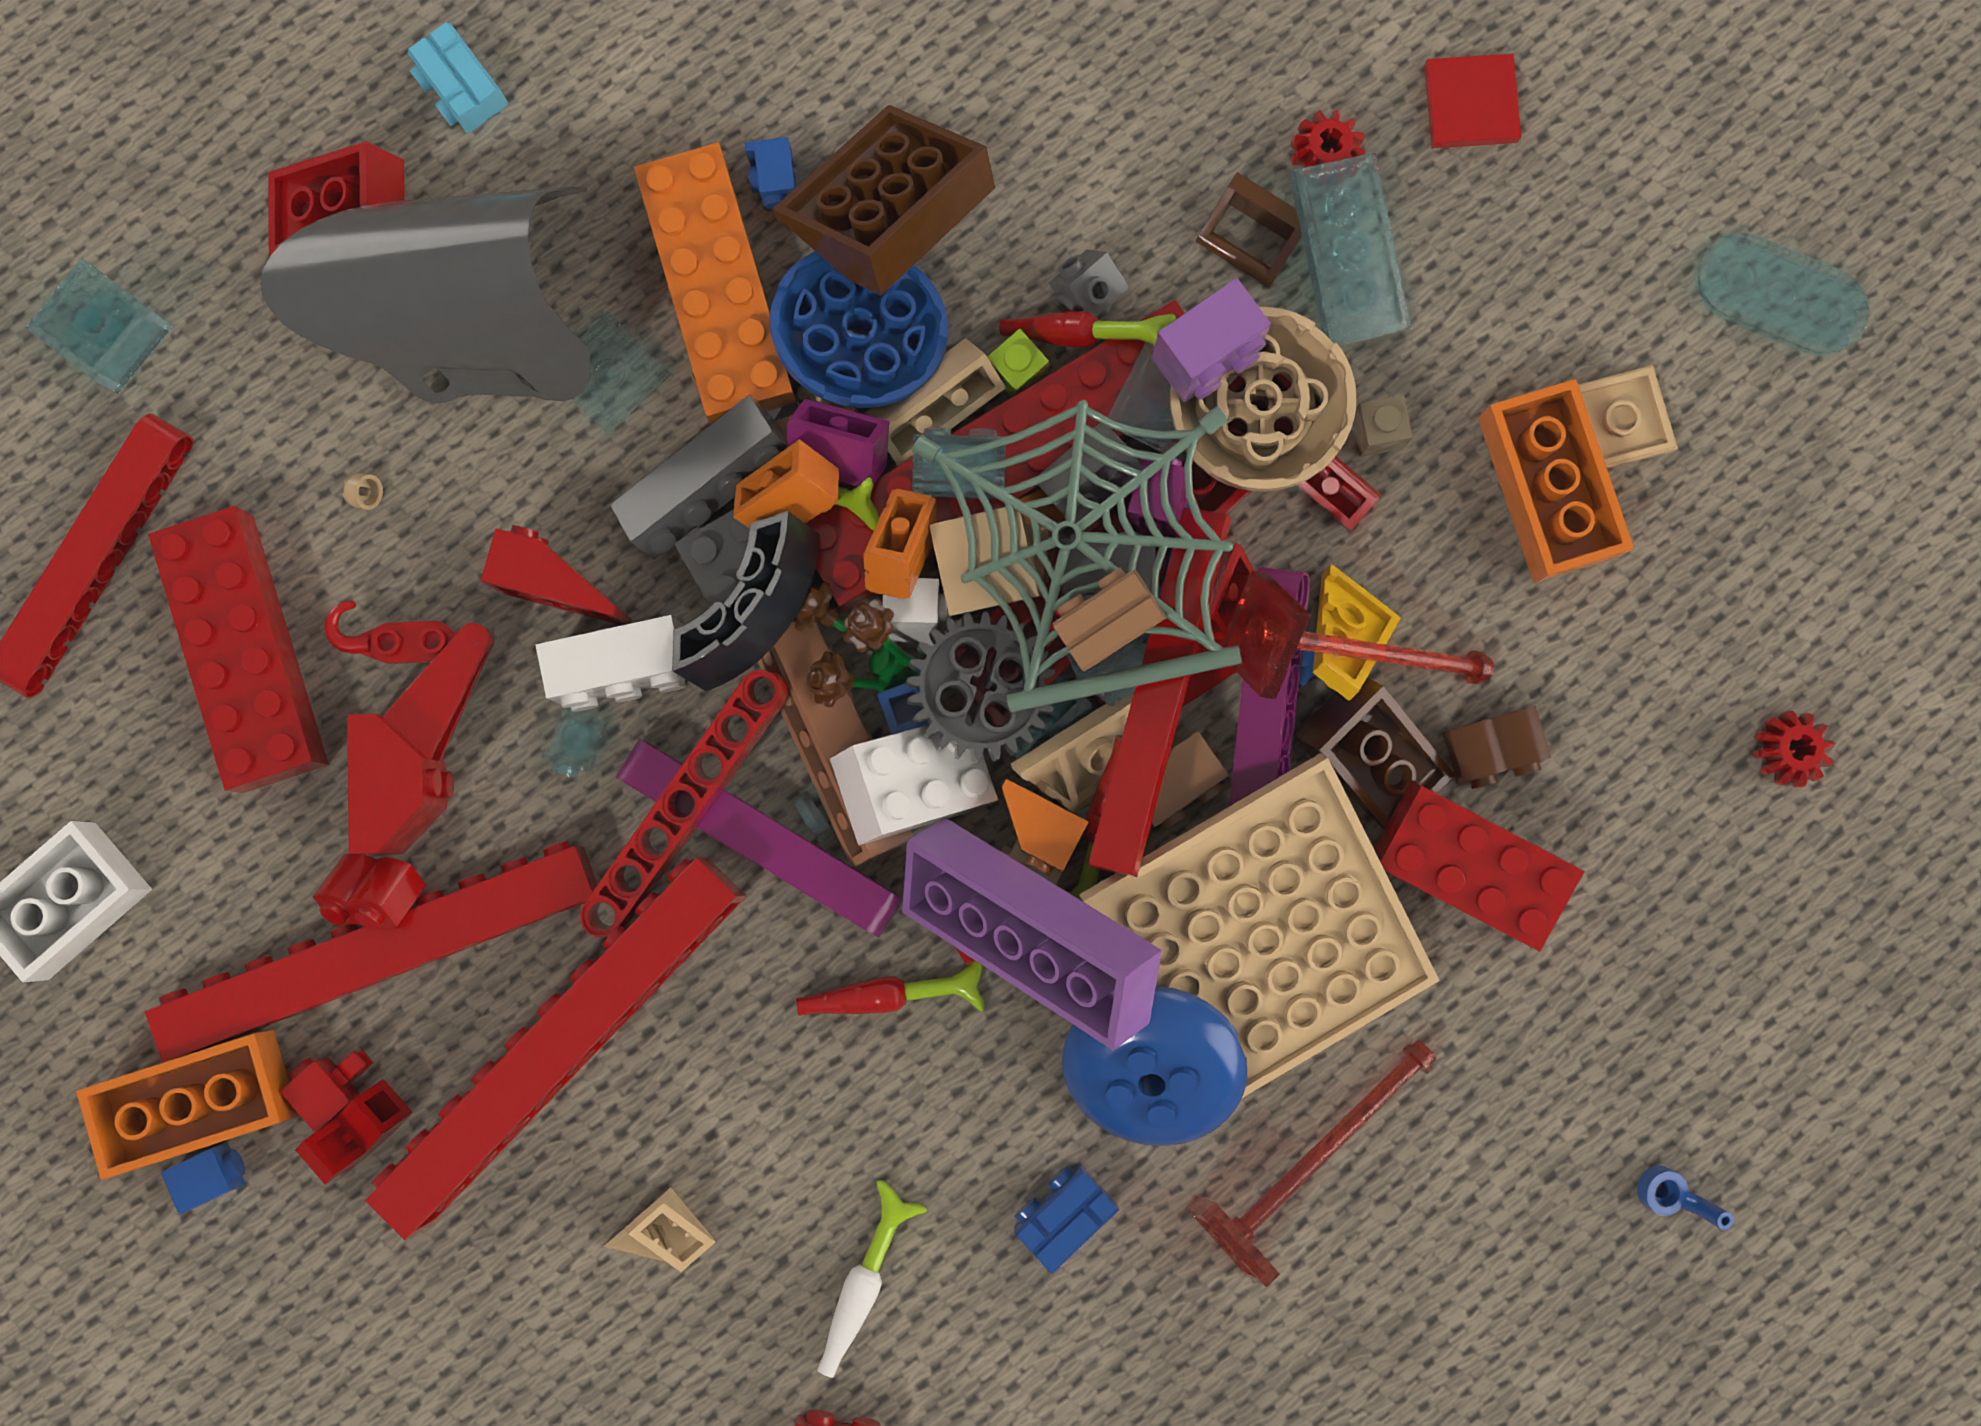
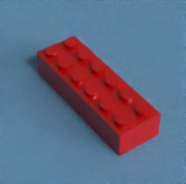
[148,506,329,793]

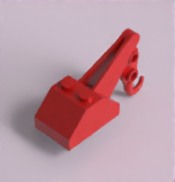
[324,600,494,855]

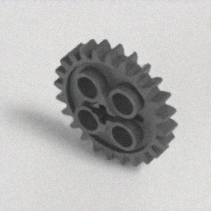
[905,611,1055,763]

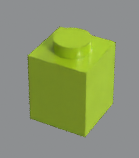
[987,329,1049,398]

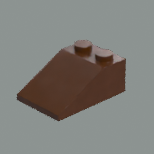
[1293,678,1455,830]

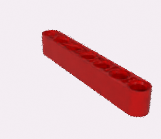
[0,413,193,698]
[580,670,788,937]

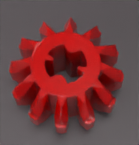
[1290,109,1366,188]
[1752,711,1836,788]

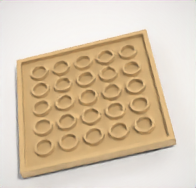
[1079,753,1440,1098]

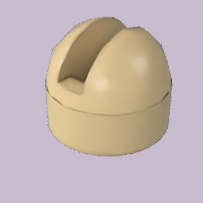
[342,473,383,510]

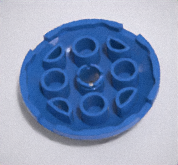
[770,251,948,408]
[1062,986,1247,1146]

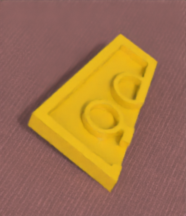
[1313,564,1401,701]

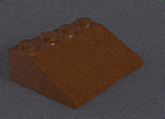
[772,105,995,296]

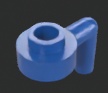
[1637,1165,1734,1230]

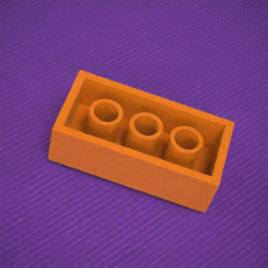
[1477,379,1634,584]
[76,1030,299,1181]

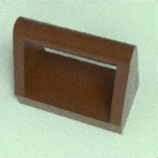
[1196,172,1312,288]

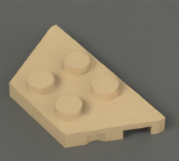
[1011,686,1136,813]

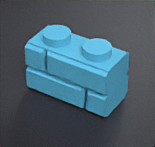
[407,22,509,133]

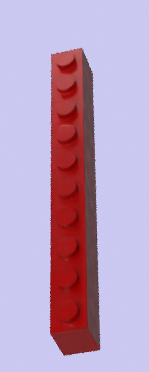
[144,841,598,1063]

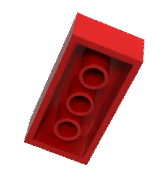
[1374,780,1585,952]

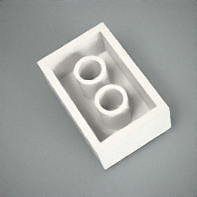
[535,615,686,712]
[830,714,998,846]
[0,821,153,982]

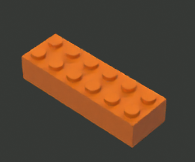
[634,142,797,425]

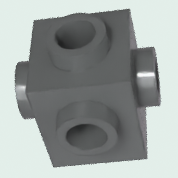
[1049,250,1130,319]

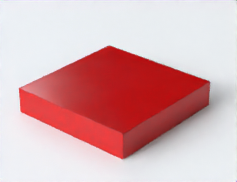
[1424,53,1521,149]

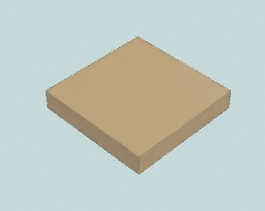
[1578,365,1678,469]
[929,507,1042,616]

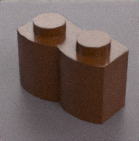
[1442,706,1551,789]

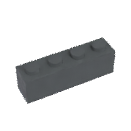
[610,395,787,560]

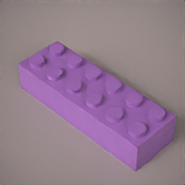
[902,818,1162,1051]

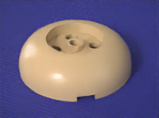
[1170,307,1356,492]

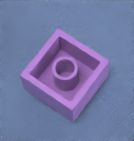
[1152,278,1271,403]

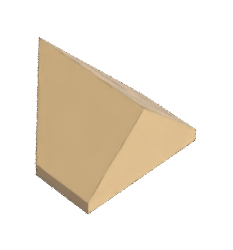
[603,1187,715,1272]

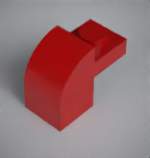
[295,1079,413,1185]

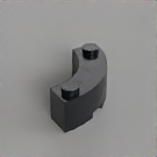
[672,511,820,691]

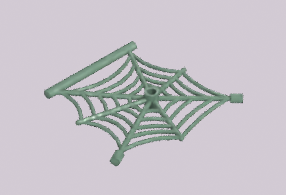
[912,400,1242,712]

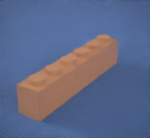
[758,621,914,868]

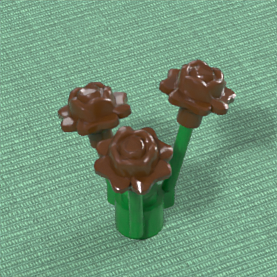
[793,582,916,708]

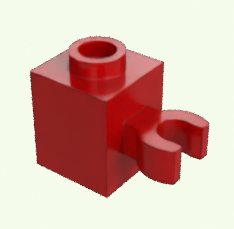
[280,1049,374,1132]

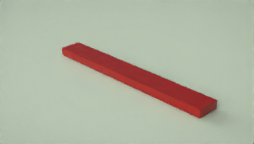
[1088,507,1231,877]

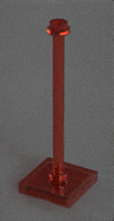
[1222,571,1494,699]
[1186,1040,1437,1287]

